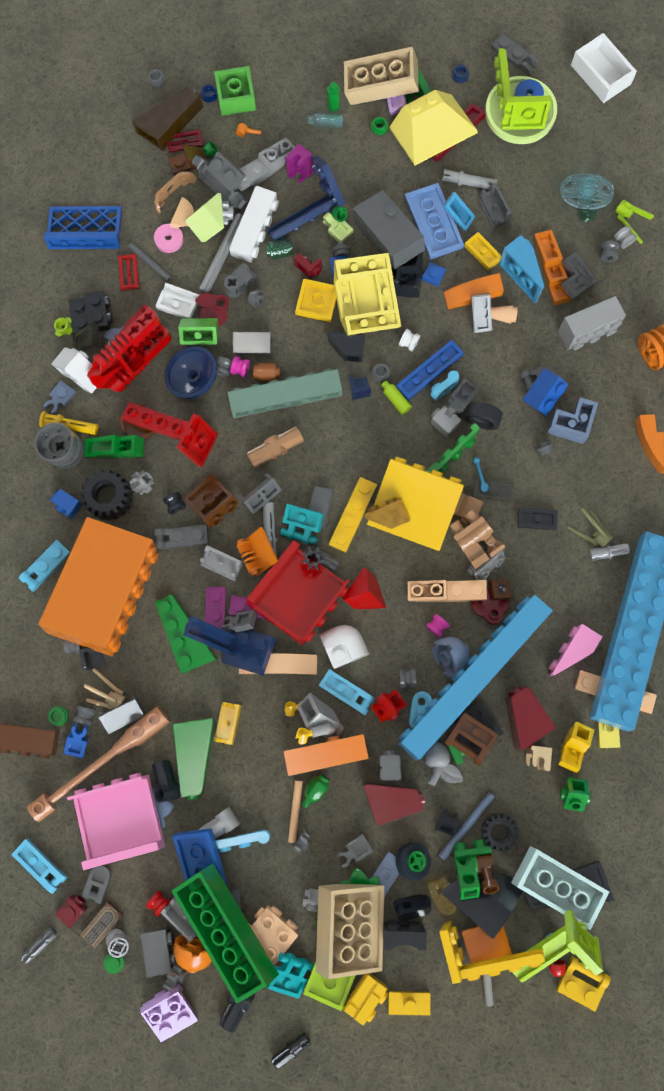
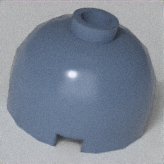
[432,636,470,677]

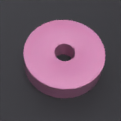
[154,224,183,253]

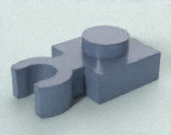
[44,380,76,415]

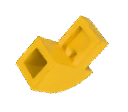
[558,722,594,773]

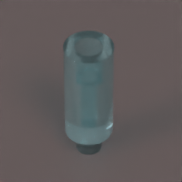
[308,113,343,129]

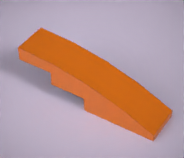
[534,230,572,305]

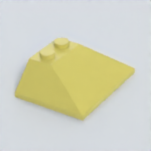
[390,90,478,166]
[334,253,401,336]

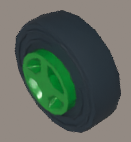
[396,843,431,881]

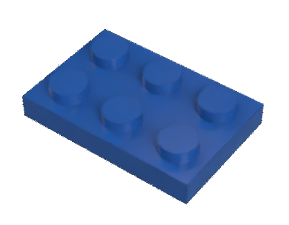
[172,828,228,886]

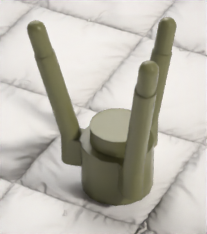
[567,508,613,547]

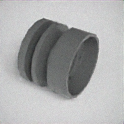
[34,423,85,469]

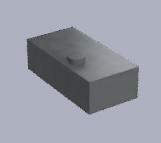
[353,190,425,269]

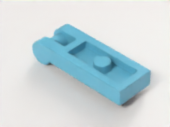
[19,540,71,592]
[319,669,375,715]
[215,830,271,852]
[11,838,67,894]

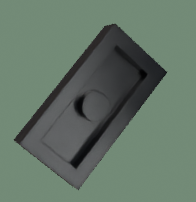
[517,507,558,530]

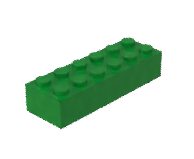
[172,863,279,1004]

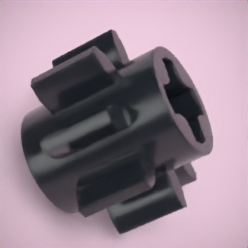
[302,547,326,570]

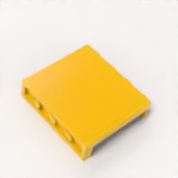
[367,456,464,551]

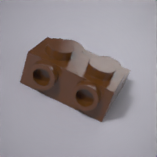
[183,474,238,528]

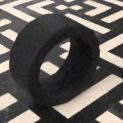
[465,402,503,430]

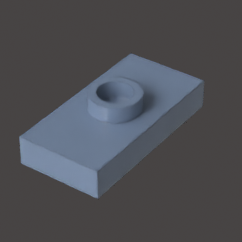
[372,851,399,897]

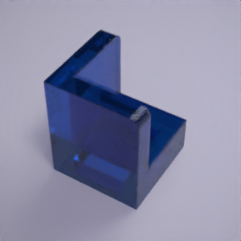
[349,375,371,400]

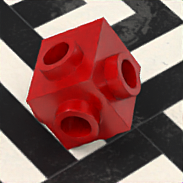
[371,689,407,723]

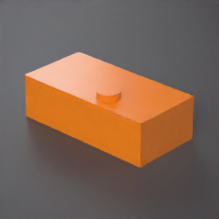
[283,734,369,776]

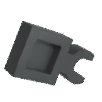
[222,609,257,632]
[293,830,312,853]
[336,833,374,868]
[163,963,187,991]

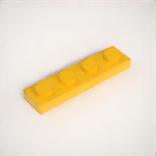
[329,477,377,553]

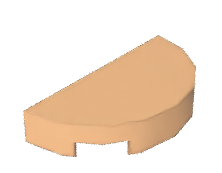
[170,197,194,229]

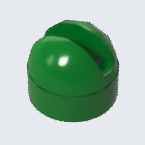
[203,141,218,157]
[331,206,348,222]

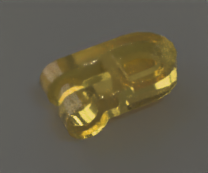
[426,874,457,915]

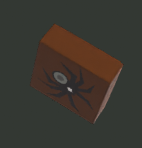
[489,579,512,600]

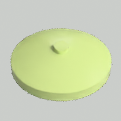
[485,76,557,144]

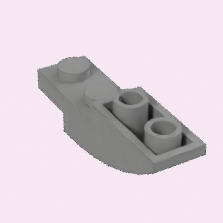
[238,138,295,191]

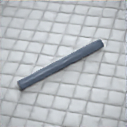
[439,792,495,861]

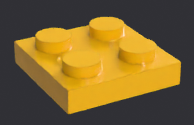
[295,279,337,322]

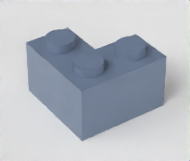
[547,397,598,444]

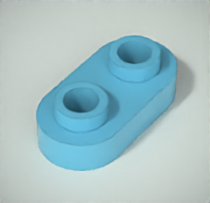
[409,691,432,728]

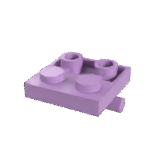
[140,983,198,1042]

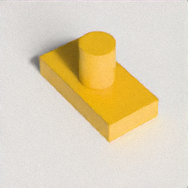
[388,991,430,1015]

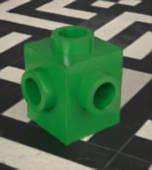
[560,777,591,812]

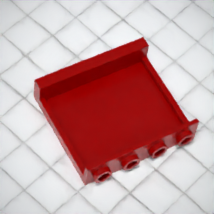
[246,540,350,645]

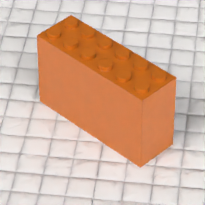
[38,517,158,657]

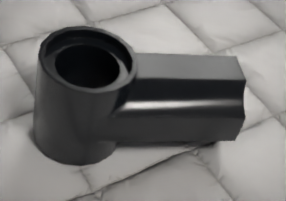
[152,760,181,803]
[219,994,255,1033]

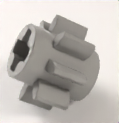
[222,201,233,225]
[129,470,154,495]

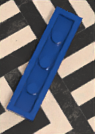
[396,340,464,401]

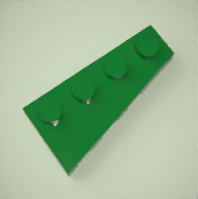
[427,423,480,474]
[155,594,218,674]

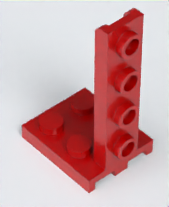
[121,402,218,467]

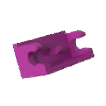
[286,144,313,183]

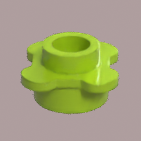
[54,317,73,337]

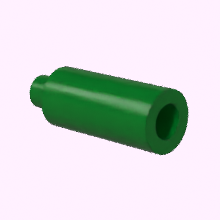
[327,82,340,112]

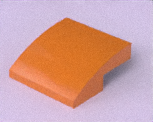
[462,925,512,963]

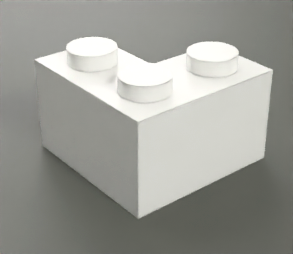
[51,347,97,393]

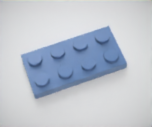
[404,183,464,260]

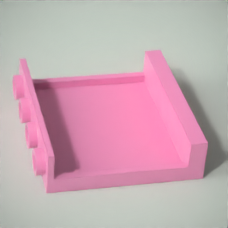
[67,773,166,870]

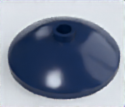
[165,346,218,399]

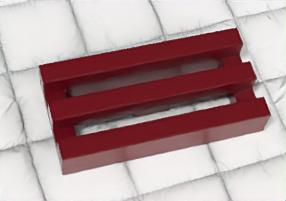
[167,129,204,153]

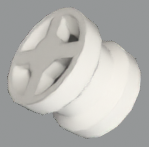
[399,329,420,352]

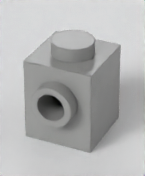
[431,405,461,438]

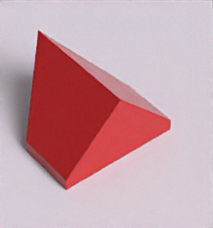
[342,568,386,609]

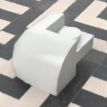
[319,625,369,669]

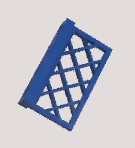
[44,206,122,249]

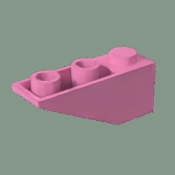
[549,624,603,676]

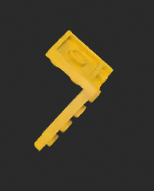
[439,921,545,984]

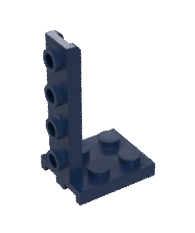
[267,156,345,241]
[183,616,276,676]

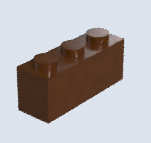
[0,724,60,759]

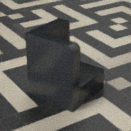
[79,647,106,670]

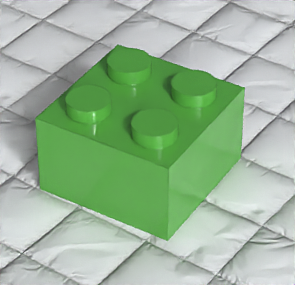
[214,66,256,116]

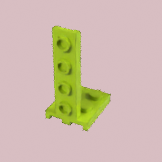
[494,48,551,130]
[512,909,603,982]

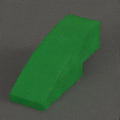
[84,435,144,459]

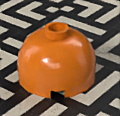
[174,934,212,973]

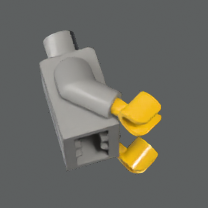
[284,693,343,744]

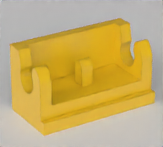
[214,702,241,745]

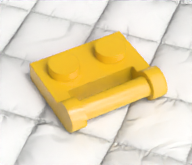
[556,956,611,1011]

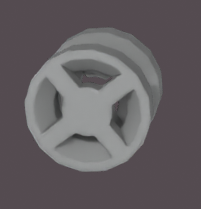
[614,226,637,249]

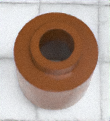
[253,363,280,382]

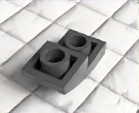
[309,486,334,528]

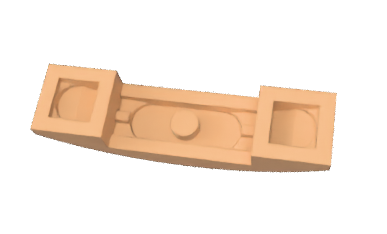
[239,654,317,675]

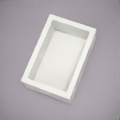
[571,33,637,103]

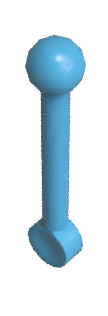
[473,457,488,492]

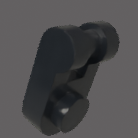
[393,895,432,923]

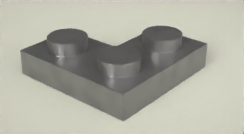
[561,252,597,299]

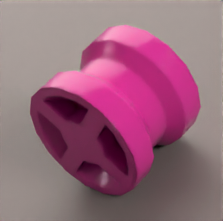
[230,356,250,378]
[425,614,450,638]

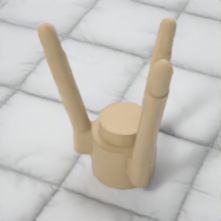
[84,668,126,710]

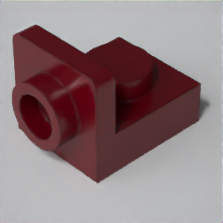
[294,253,322,279]
[55,894,88,929]

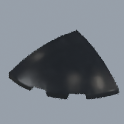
[391,252,424,298]
[441,873,523,939]

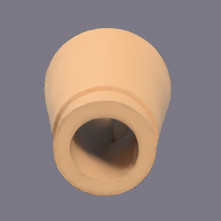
[491,305,518,324]

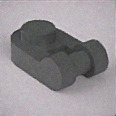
[520,366,555,392]
[82,865,112,905]

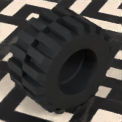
[80,469,133,521]

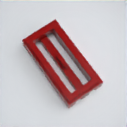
[118,254,140,291]

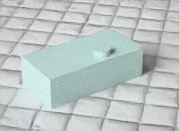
[511,846,609,930]

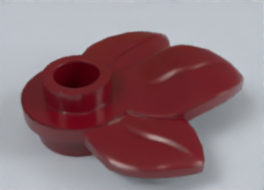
[195,293,229,327]
[471,588,509,625]

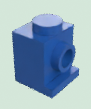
[50,489,83,520]

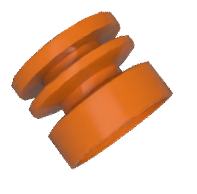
[638,324,664,370]

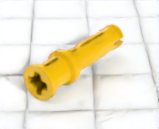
[39,411,99,436]

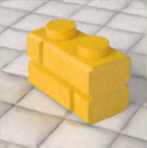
[343,973,388,1026]

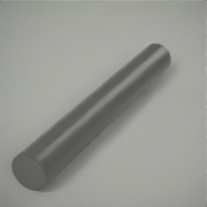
[128,242,172,282]

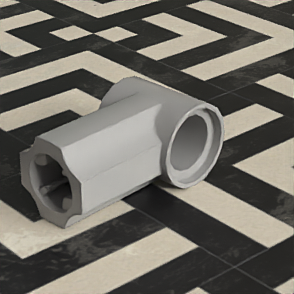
[199,807,240,839]

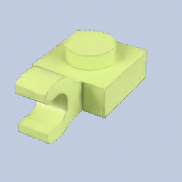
[323,212,354,243]

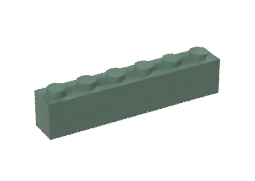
[228,369,342,418]

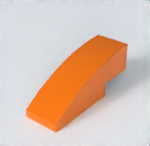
[444,273,504,309]
[635,414,664,473]

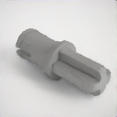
[589,544,630,561]

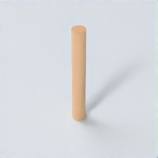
[288,781,303,843]

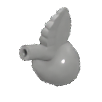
[425,742,463,786]

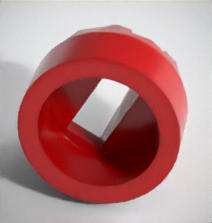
[549,959,566,977]

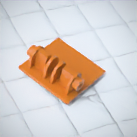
[236,527,278,577]

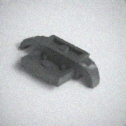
[192,151,247,209]

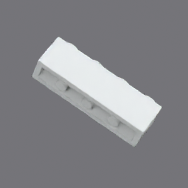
[229,186,279,263]

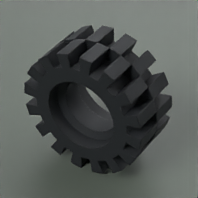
[481,813,519,852]

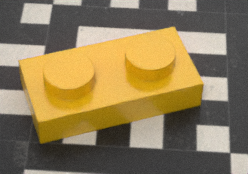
[464,232,501,271]

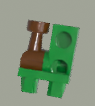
[453,839,499,900]

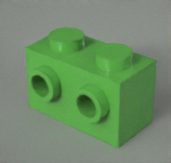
[178,318,219,345]

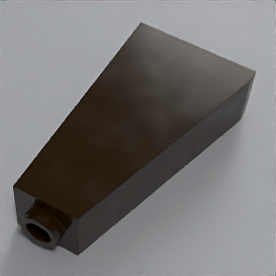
[132,87,203,151]

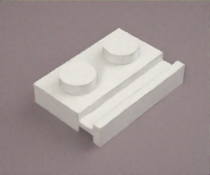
[156,283,199,319]

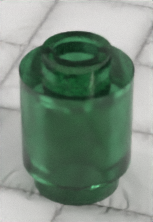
[266,239,293,260]

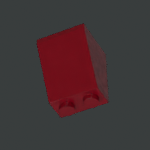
[505,686,556,750]
[363,783,426,826]

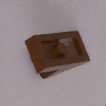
[168,145,206,176]

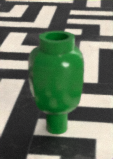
[301,773,330,809]

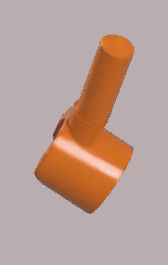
[236,123,261,137]

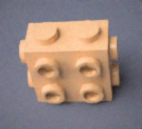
[249,905,299,965]

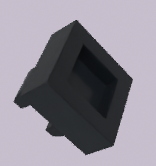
[435,809,461,836]

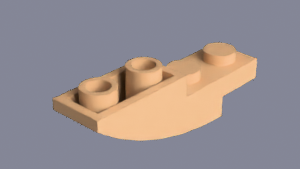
[408,580,487,602]

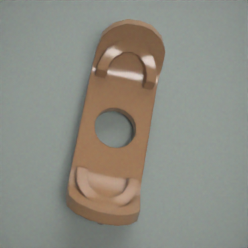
[154,171,197,214]

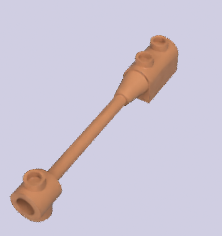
[27,706,171,822]

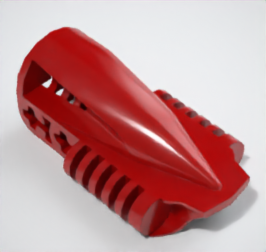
[87,305,172,392]

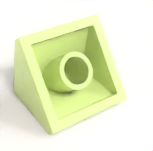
[185,193,224,242]

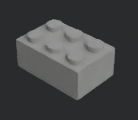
[558,296,626,351]

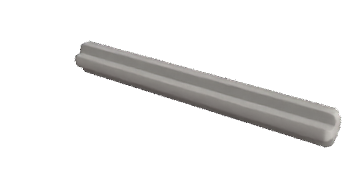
[200,213,243,293]

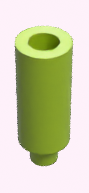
[381,381,412,415]

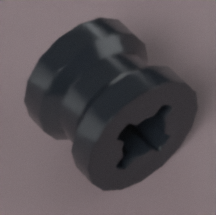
[163,492,186,514]

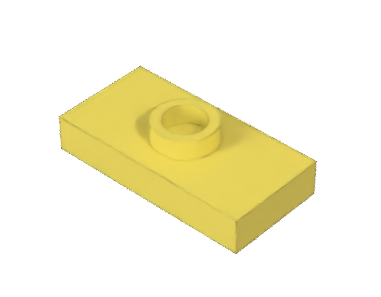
[597,721,620,748]

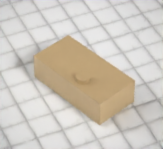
[344,47,419,105]

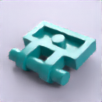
[280,504,324,545]
[266,952,314,999]

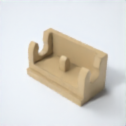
[525,745,552,771]

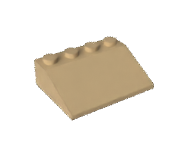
[316,884,384,979]

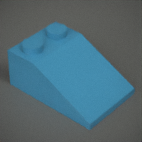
[499,235,544,303]

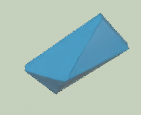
[443,192,475,231]

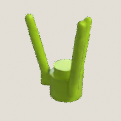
[615,200,654,244]

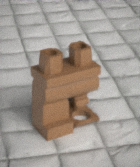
[450,509,505,569]

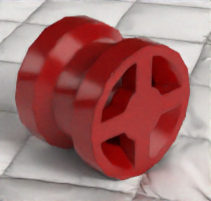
[146,890,171,918]

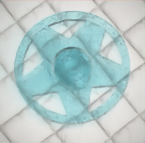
[559,173,615,209]

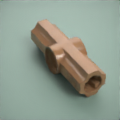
[247,426,304,468]

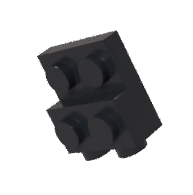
[69,291,113,336]

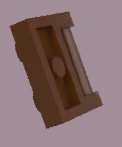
[444,712,499,766]

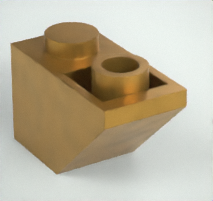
[364,497,411,529]

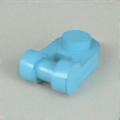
[430,371,459,401]

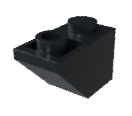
[328,330,365,363]

